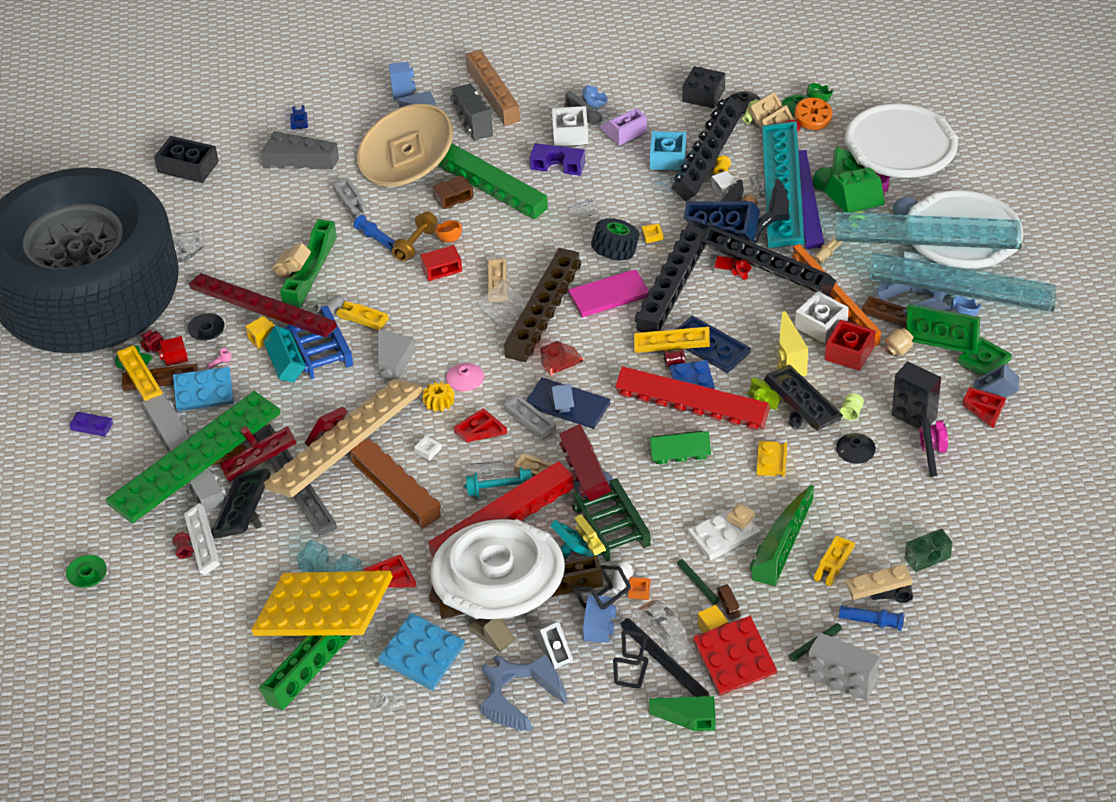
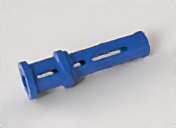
[353,215,395,252]
[839,605,904,631]

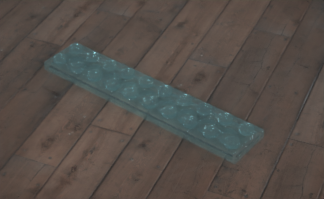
[836,212,1022,249]
[868,252,1056,312]

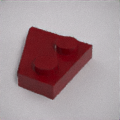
[304,407,348,447]

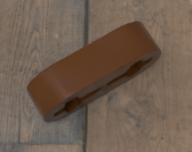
[717,584,741,620]

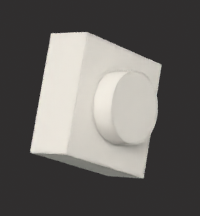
[414,436,442,461]

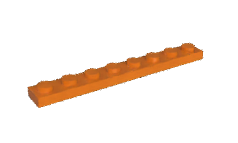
[792,244,881,347]

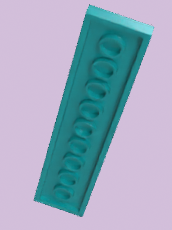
[762,122,805,248]

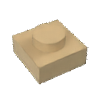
[727,503,755,530]

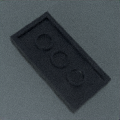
[764,365,843,431]
[211,468,271,539]

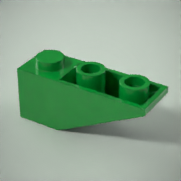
[649,696,716,731]

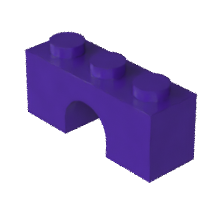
[530,143,586,176]

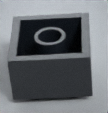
[682,66,725,109]

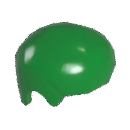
[806,83,834,102]
[812,167,831,192]

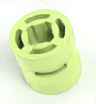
[840,393,864,420]

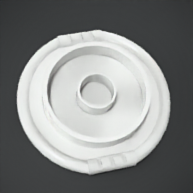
[844,104,958,178]
[905,190,1023,269]
[430,519,565,619]

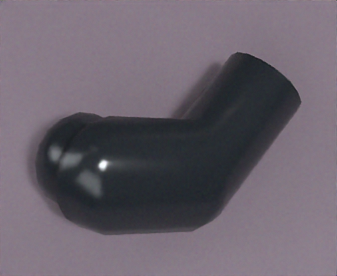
[789,411,803,429]

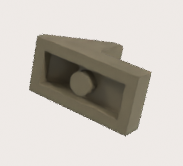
[470,618,515,653]

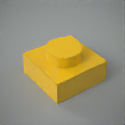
[642,223,663,243]

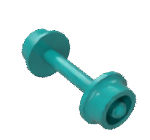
[463,467,534,498]

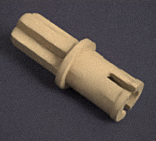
[812,236,842,265]

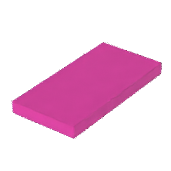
[568,269,649,317]

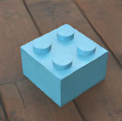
[650,131,687,171]

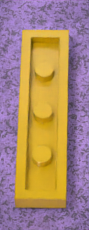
[634,327,710,353]
[116,345,162,401]

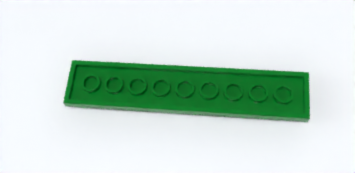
[106,391,281,524]

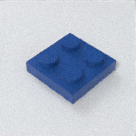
[670,360,715,389]

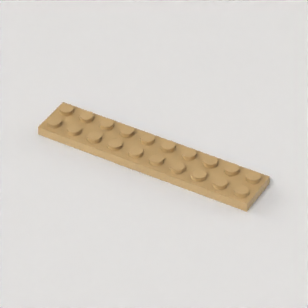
[264,379,423,498]

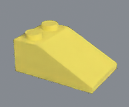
[777,311,808,376]

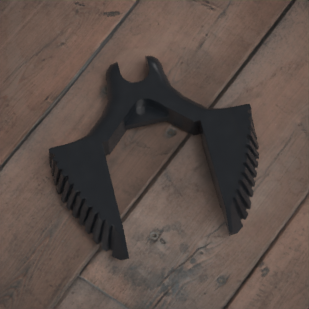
[722,179,789,244]

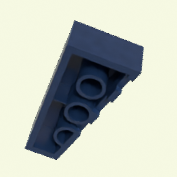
[683,201,760,243]

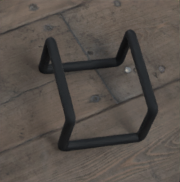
[573,565,631,610]
[613,630,649,689]

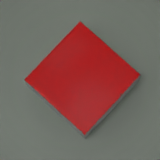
[714,256,735,275]

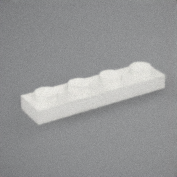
[184,503,220,575]

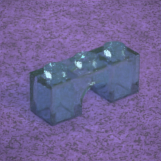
[297,540,363,572]

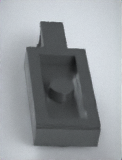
[565,91,602,125]

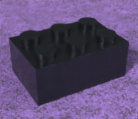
[154,135,219,183]
[892,361,941,429]

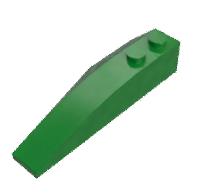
[750,485,814,587]

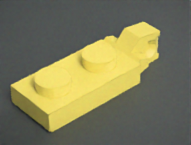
[574,514,606,556]

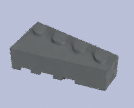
[450,83,493,141]
[260,131,339,169]

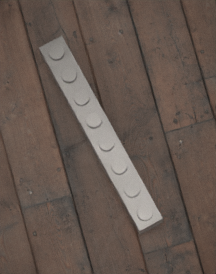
[142,394,226,513]

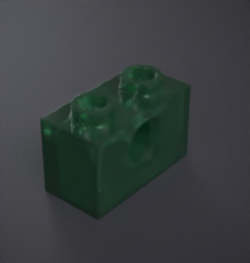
[905,528,953,572]

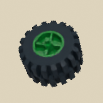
[591,218,640,261]

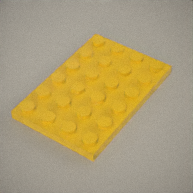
[251,571,393,636]

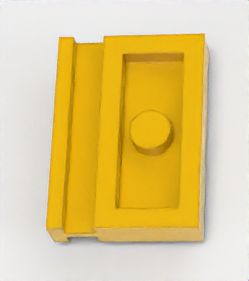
[757,441,787,477]

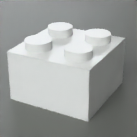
[552,106,588,146]
[795,291,849,344]

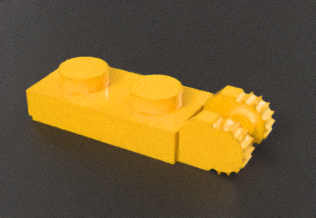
[337,301,389,331]
[814,536,855,586]

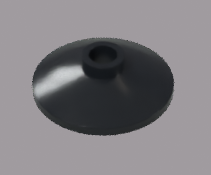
[730,91,761,114]
[188,313,225,341]
[836,433,876,464]

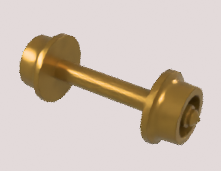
[392,211,438,262]

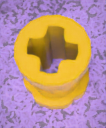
[713,155,731,175]

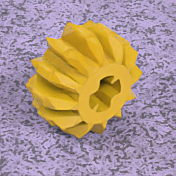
[422,381,455,413]

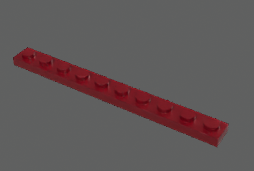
[189,273,337,338]

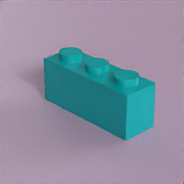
[264,326,306,383]

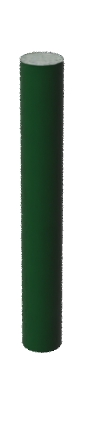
[677,559,719,605]
[788,623,842,662]

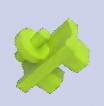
[747,377,782,410]

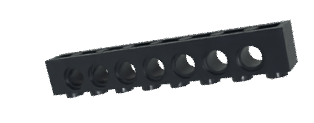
[671,96,744,202]
[635,223,708,332]
[702,225,836,297]

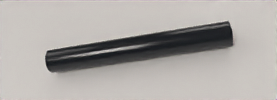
[921,417,938,477]

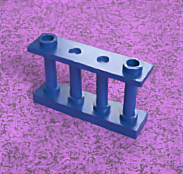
[284,305,354,379]

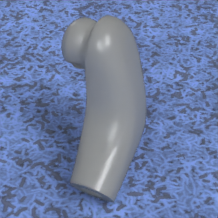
[313,295,345,315]

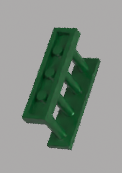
[571,478,651,562]

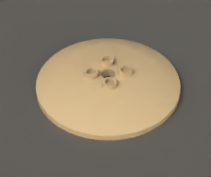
[357,104,453,187]

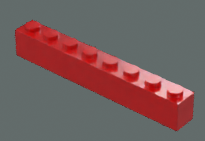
[615,366,770,430]
[428,461,574,558]

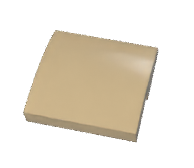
[747,92,794,129]

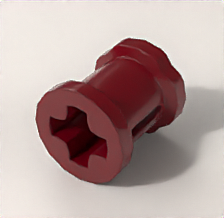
[664,348,685,367]
[172,532,194,559]

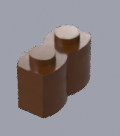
[432,176,474,209]

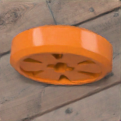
[794,97,833,130]

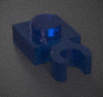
[290,105,308,130]

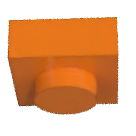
[628,577,651,600]

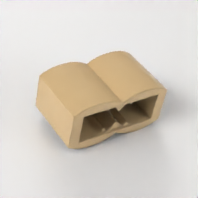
[272,243,311,278]

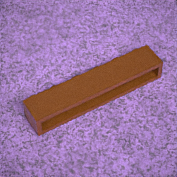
[350,438,441,529]

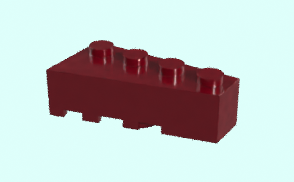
[559,424,611,502]

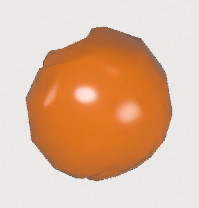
[434,220,462,243]

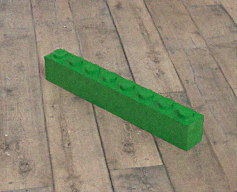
[437,143,548,220]

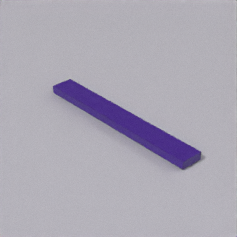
[799,150,824,249]

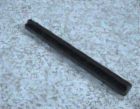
[621,618,710,697]

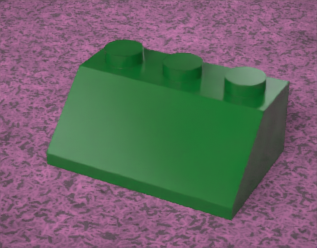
[824,167,885,214]
[647,430,711,464]

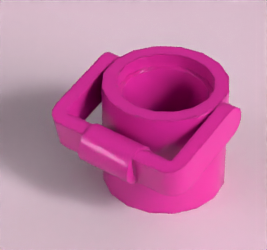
[919,420,948,453]

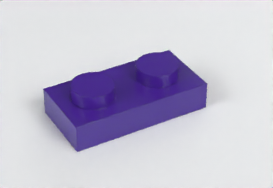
[69,412,113,437]

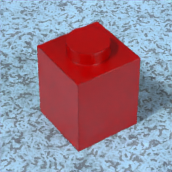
[158,336,188,367]

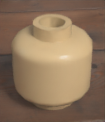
[885,328,913,356]

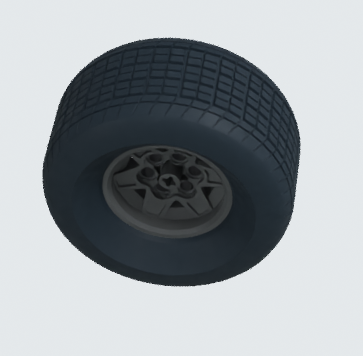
[0,167,179,353]

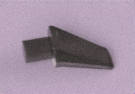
[250,512,262,529]

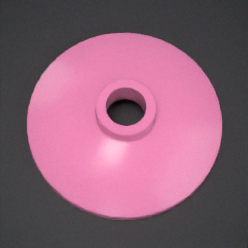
[446,363,484,391]

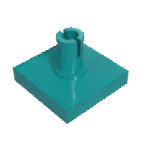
[550,519,599,562]

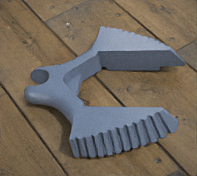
[876,272,954,318]
[480,654,568,731]

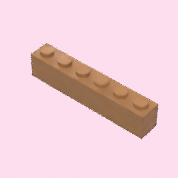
[466,49,520,126]

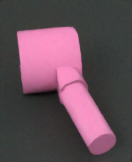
[207,347,231,369]

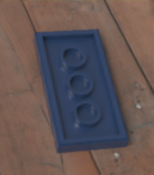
[676,315,751,373]
[526,377,611,429]

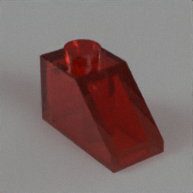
[540,341,583,375]

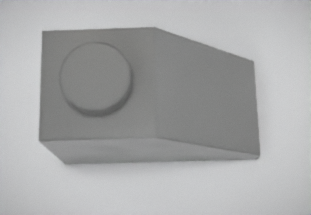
[533,620,574,669]

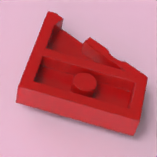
[962,387,1006,428]
[453,408,507,443]
[363,554,417,588]

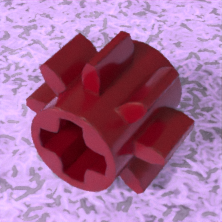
[140,330,163,354]

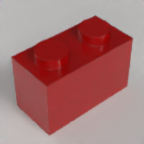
[420,245,463,281]

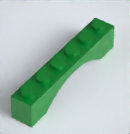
[280,219,337,308]

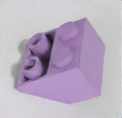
[600,108,647,146]

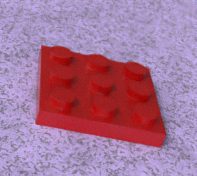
[692,615,778,696]

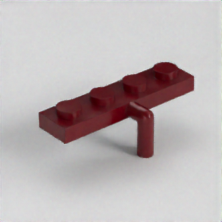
[220,426,297,482]

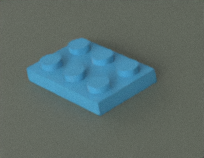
[173,367,234,411]

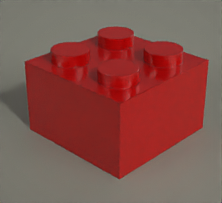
[825,320,876,371]

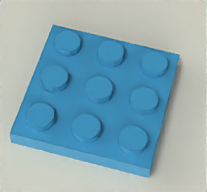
[378,613,465,691]

